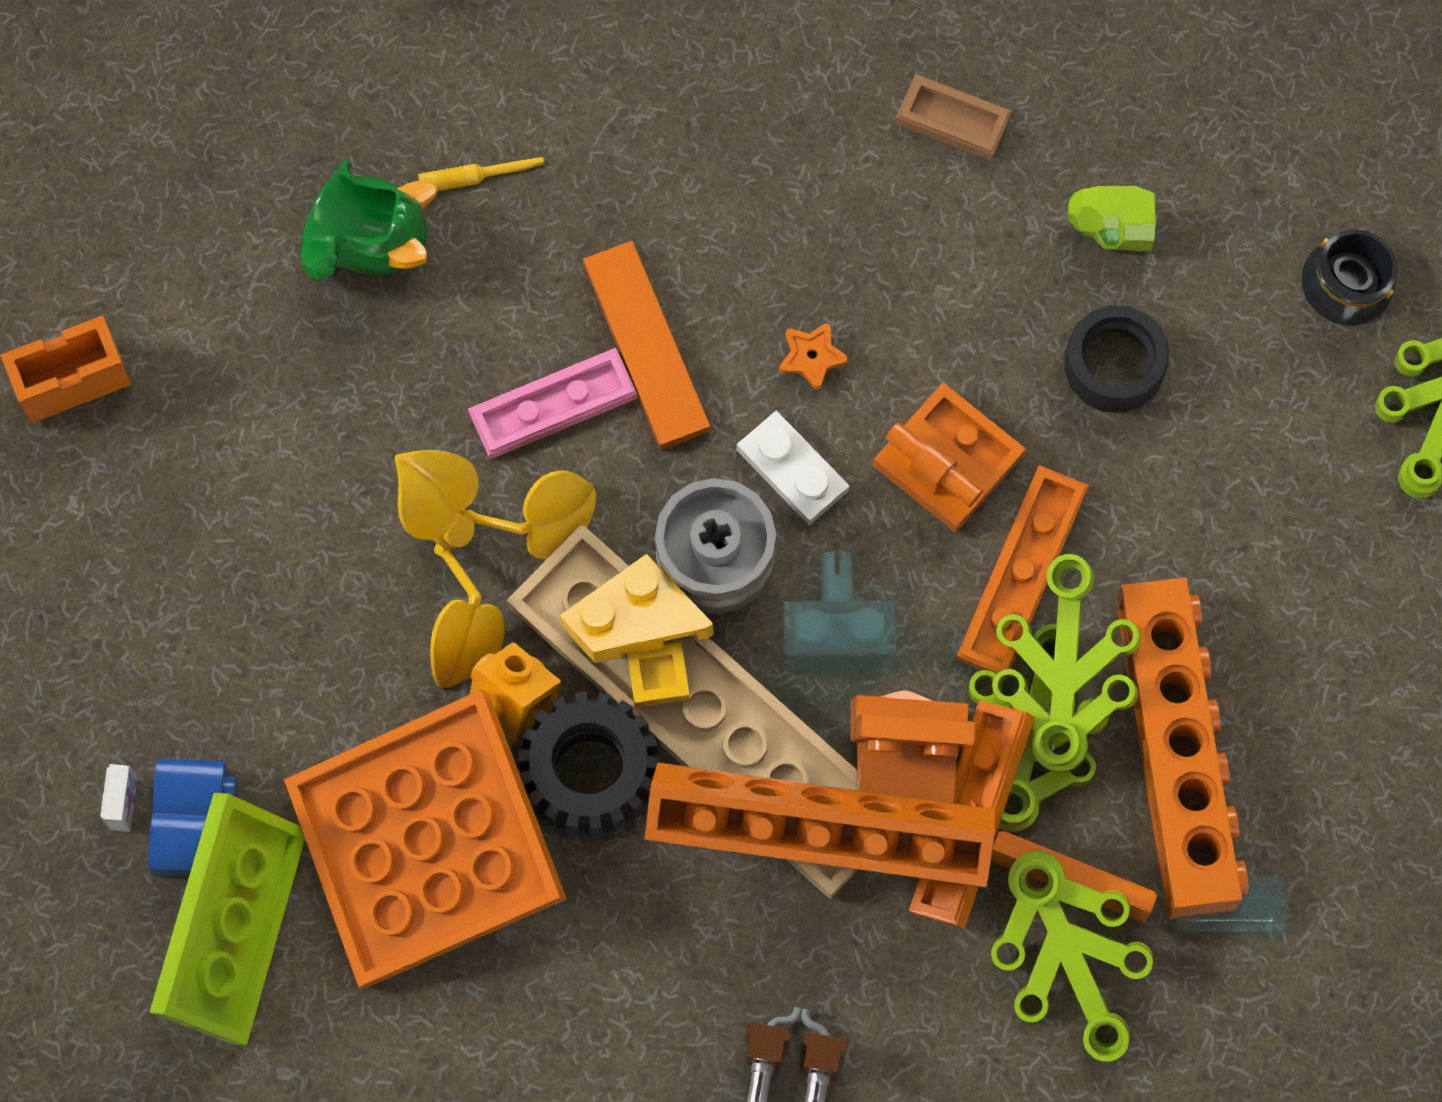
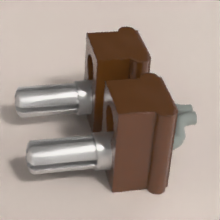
[745,1007,848,1102]

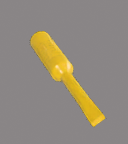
[418,157,544,192]

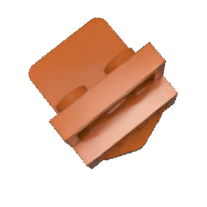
[850,690,975,804]

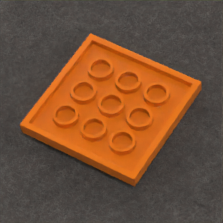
[284,690,567,988]

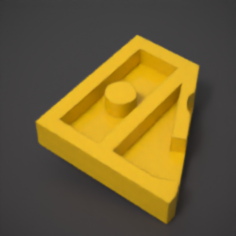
[559,554,714,663]

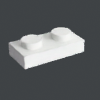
[736,410,850,526]

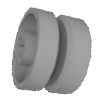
[655,478,776,615]

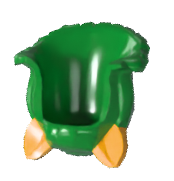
[300,159,436,281]

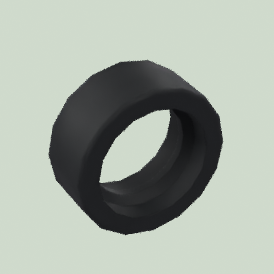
[1064,305,1169,413]

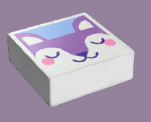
[100,764,137,832]

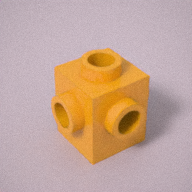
[469,642,561,744]

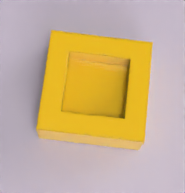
[627,642,690,708]

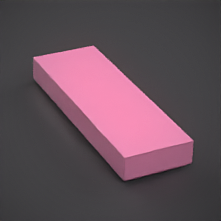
[468,348,638,460]

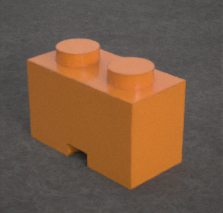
[0,315,132,424]

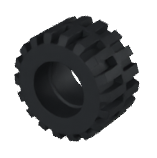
[518,692,659,843]

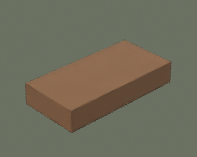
[895,74,1012,161]

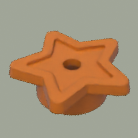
[779,324,848,390]

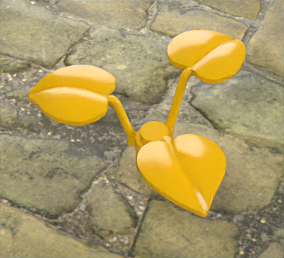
[395,450,596,689]

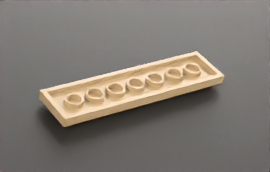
[506,524,859,899]

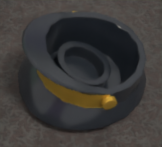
[1302,229,1398,325]

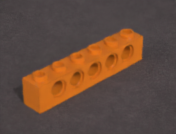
[1116,577,1249,920]
[644,763,995,887]

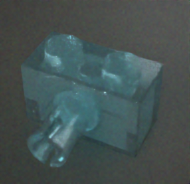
[782,551,896,672]

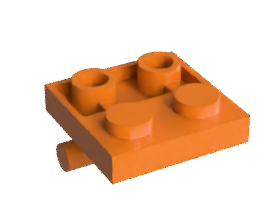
[873,382,1026,533]

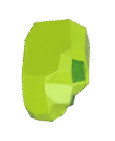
[1067,186,1156,252]

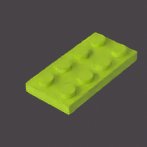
[149,793,305,1046]

